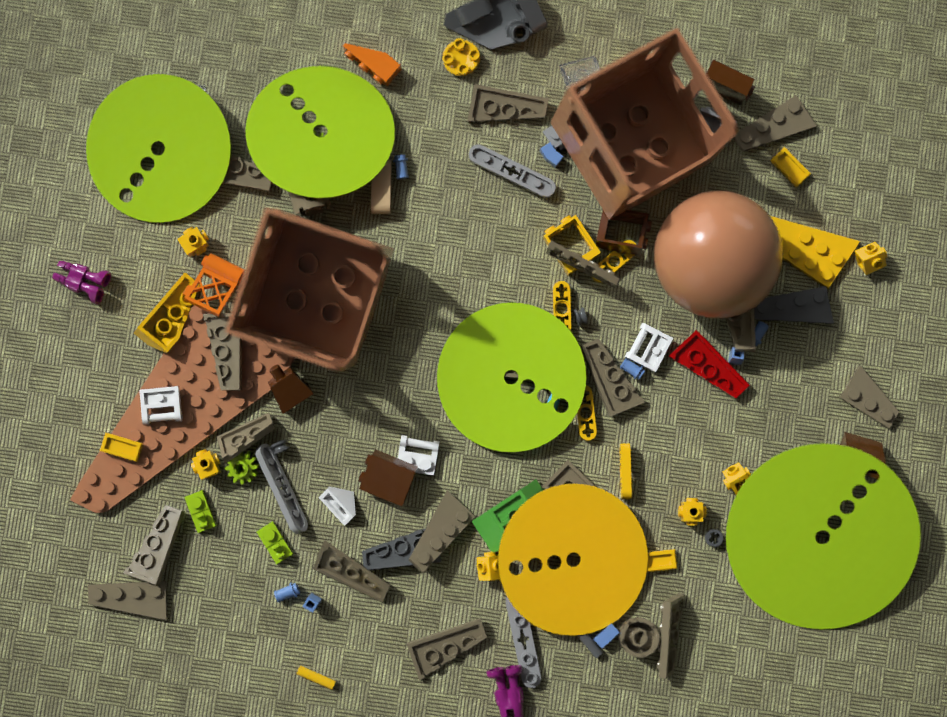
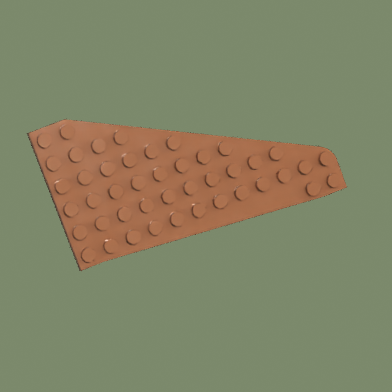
[70,305,296,513]

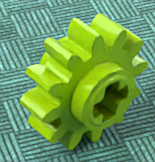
[224,451,260,485]

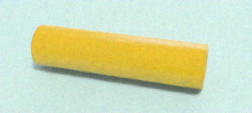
[297,665,336,690]

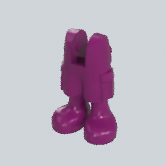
[52,261,111,305]
[486,665,524,717]

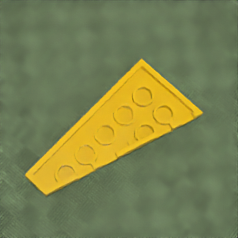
[771,216,860,289]

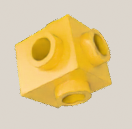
[177,227,210,258]
[855,242,887,275]
[191,449,222,480]
[723,462,751,495]
[678,498,707,525]
[477,551,500,581]

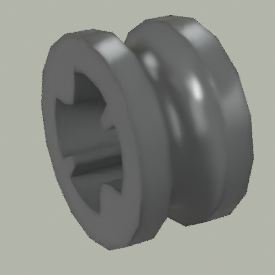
[574,307,588,326]
[270,439,290,455]
[705,529,723,547]

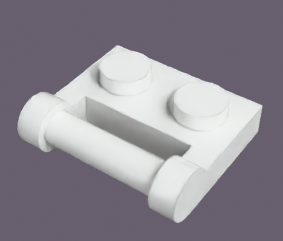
[625,323,673,372]
[140,386,183,425]
[398,435,440,476]

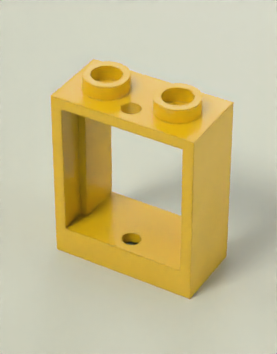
[543,215,601,276]

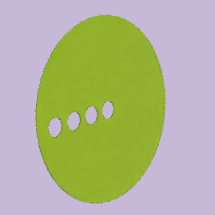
[246,66,395,198]
[86,74,231,222]
[437,303,586,452]

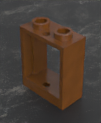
[596,210,652,256]

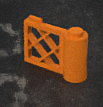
[183,253,245,317]

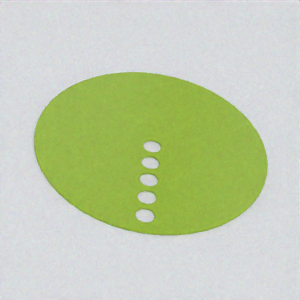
[726,443,920,629]

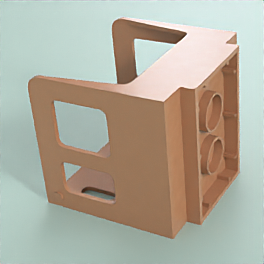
[550,27,738,220]
[225,208,395,371]

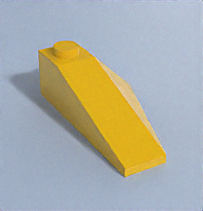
[133,273,199,353]

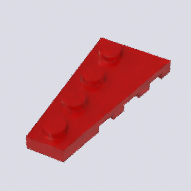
[668,330,750,399]

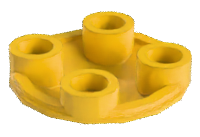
[442,38,480,76]

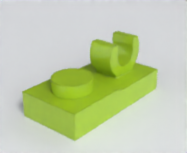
[184,490,217,533]
[256,521,293,565]

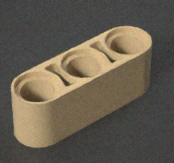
[371,160,392,214]

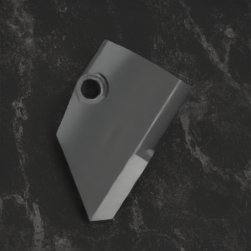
[443,0,548,49]

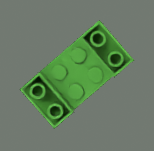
[472,479,543,552]

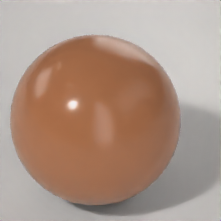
[654,191,783,319]

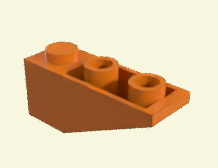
[343,43,401,86]

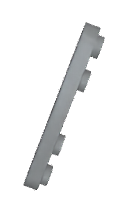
[469,144,556,198]
[255,444,308,534]
[505,596,541,688]

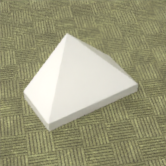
[319,487,356,526]

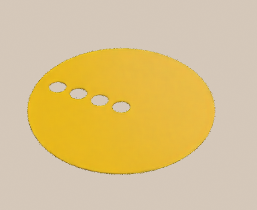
[498,484,648,636]

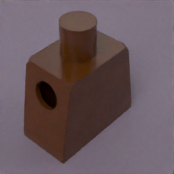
[268,364,313,414]

